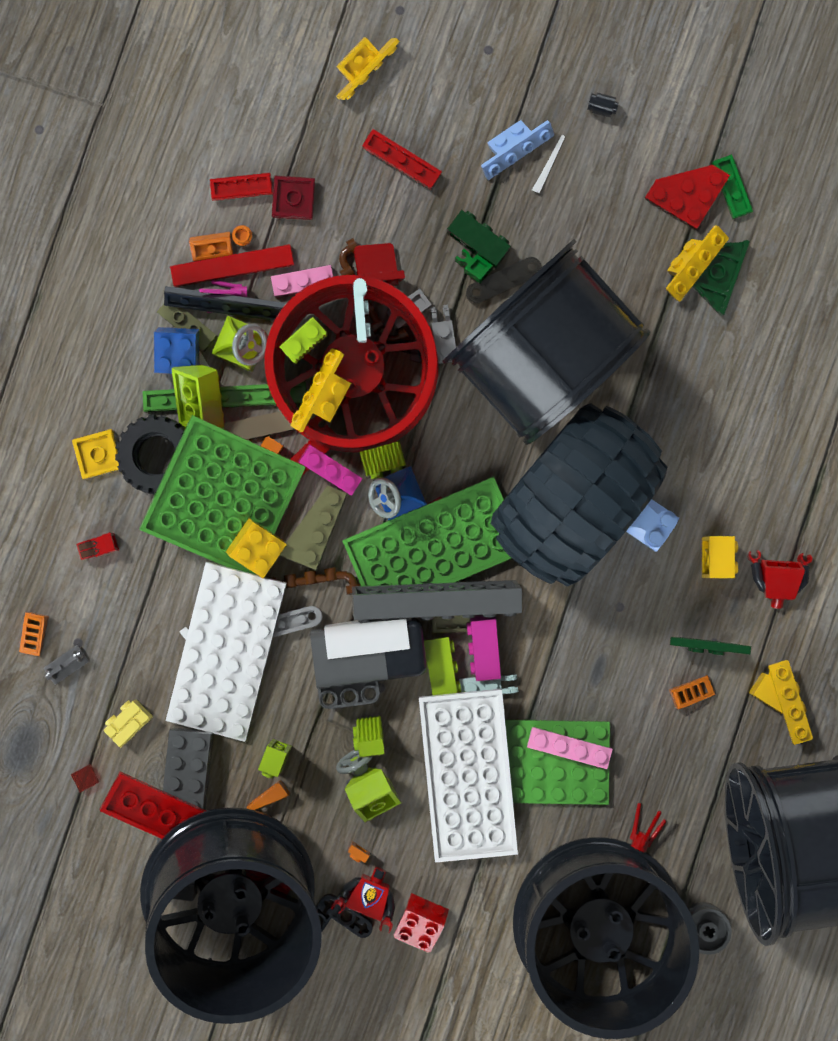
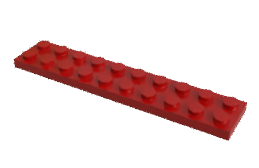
[100,771,291,895]

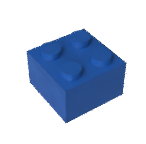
[154,327,199,374]

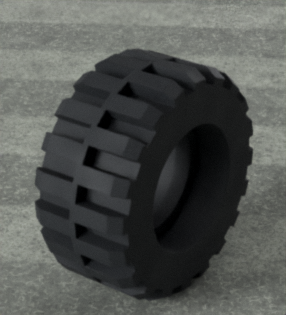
[115,415,186,495]

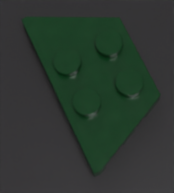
[692,240,750,316]
[670,637,751,656]

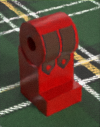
[76,532,119,560]

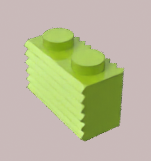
[279,317,327,363]
[360,441,406,479]
[353,715,385,757]

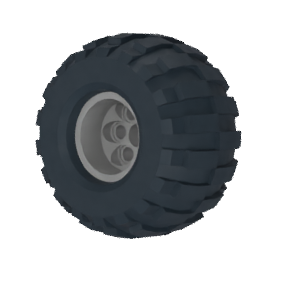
[490,403,668,587]

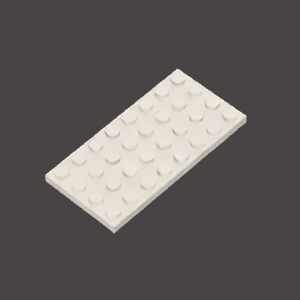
[166,562,287,742]
[419,689,518,862]

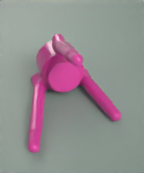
[199,280,247,313]

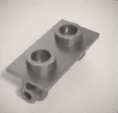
[43,645,89,685]

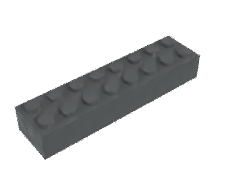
[352,580,522,623]
[157,727,214,901]

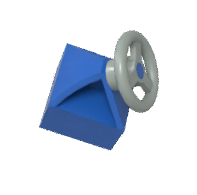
[368,466,427,521]

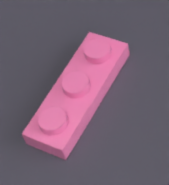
[271,265,333,298]

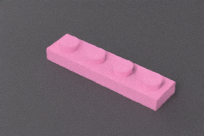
[527,727,613,769]

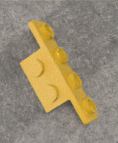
[336,37,400,100]
[666,225,729,302]
[290,348,351,432]
[768,660,813,745]

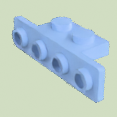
[481,120,554,180]

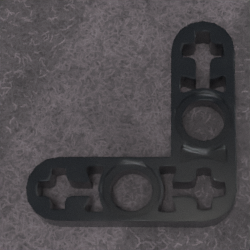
[316,894,373,938]

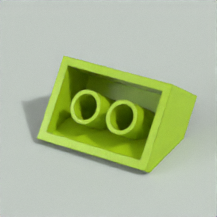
[171,365,224,428]

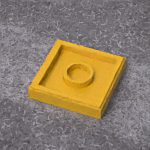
[72,429,119,479]

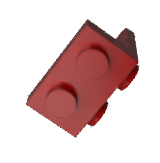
[354,243,405,286]
[393,893,449,952]

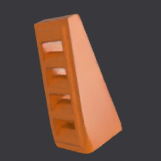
[19,612,49,656]
[669,675,715,710]
[246,780,290,810]

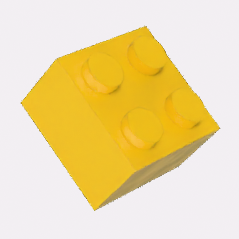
[226,518,287,578]
[702,536,738,578]

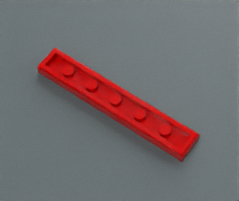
[170,244,294,287]

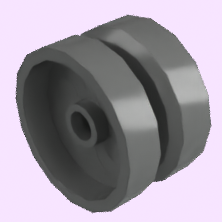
[688,902,732,955]

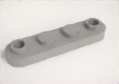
[273,606,322,637]

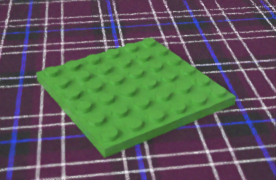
[139,415,306,574]

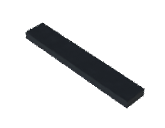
[164,286,287,321]

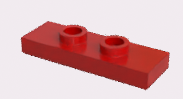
[210,173,273,201]

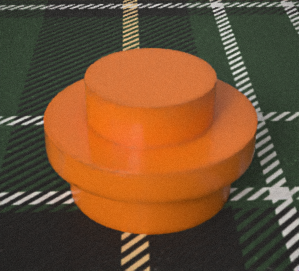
[232,225,252,246]

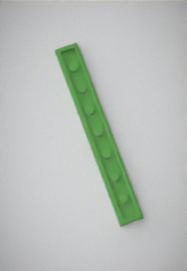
[143,382,307,412]

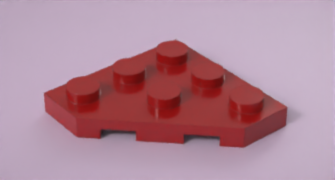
[645,165,730,229]

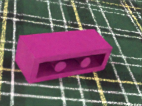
[298,444,363,496]
[466,615,501,681]

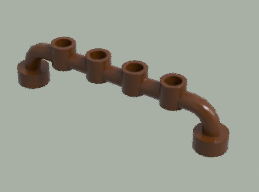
[339,238,411,343]
[270,567,361,595]

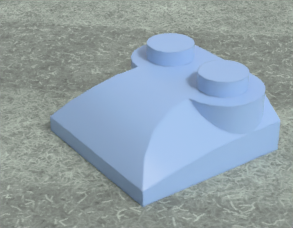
[626,499,679,552]

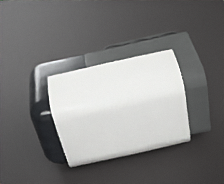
[310,618,428,709]

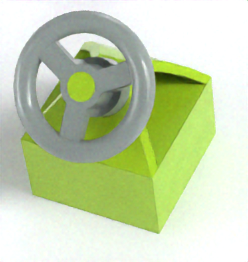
[212,316,268,372]
[336,750,401,822]

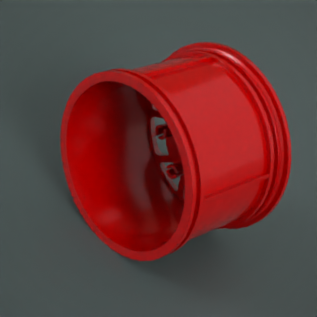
[264,275,438,453]

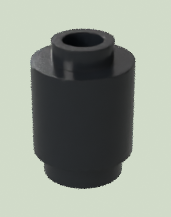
[587,93,619,117]

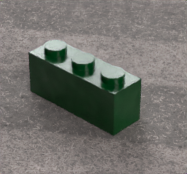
[446,210,511,269]

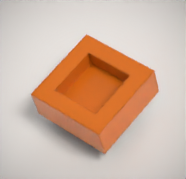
[348,842,370,863]

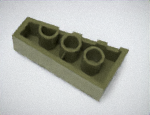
[279,485,348,570]

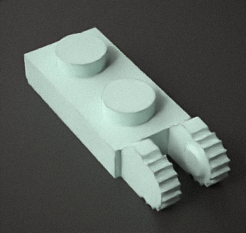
[353,278,371,343]
[459,674,518,694]

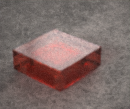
[71,764,100,793]

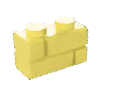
[104,700,153,748]

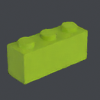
[425,636,461,695]
[258,739,292,779]

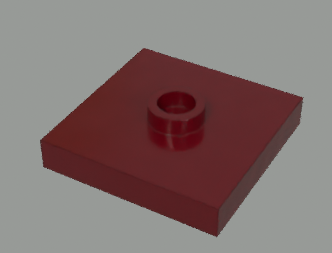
[272,175,315,220]

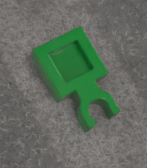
[455,249,493,283]

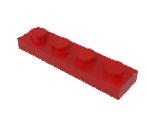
[362,129,442,190]

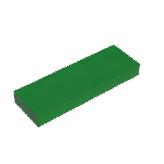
[712,154,753,220]

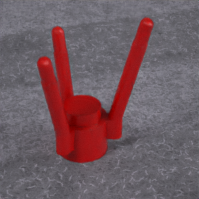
[630,803,666,853]

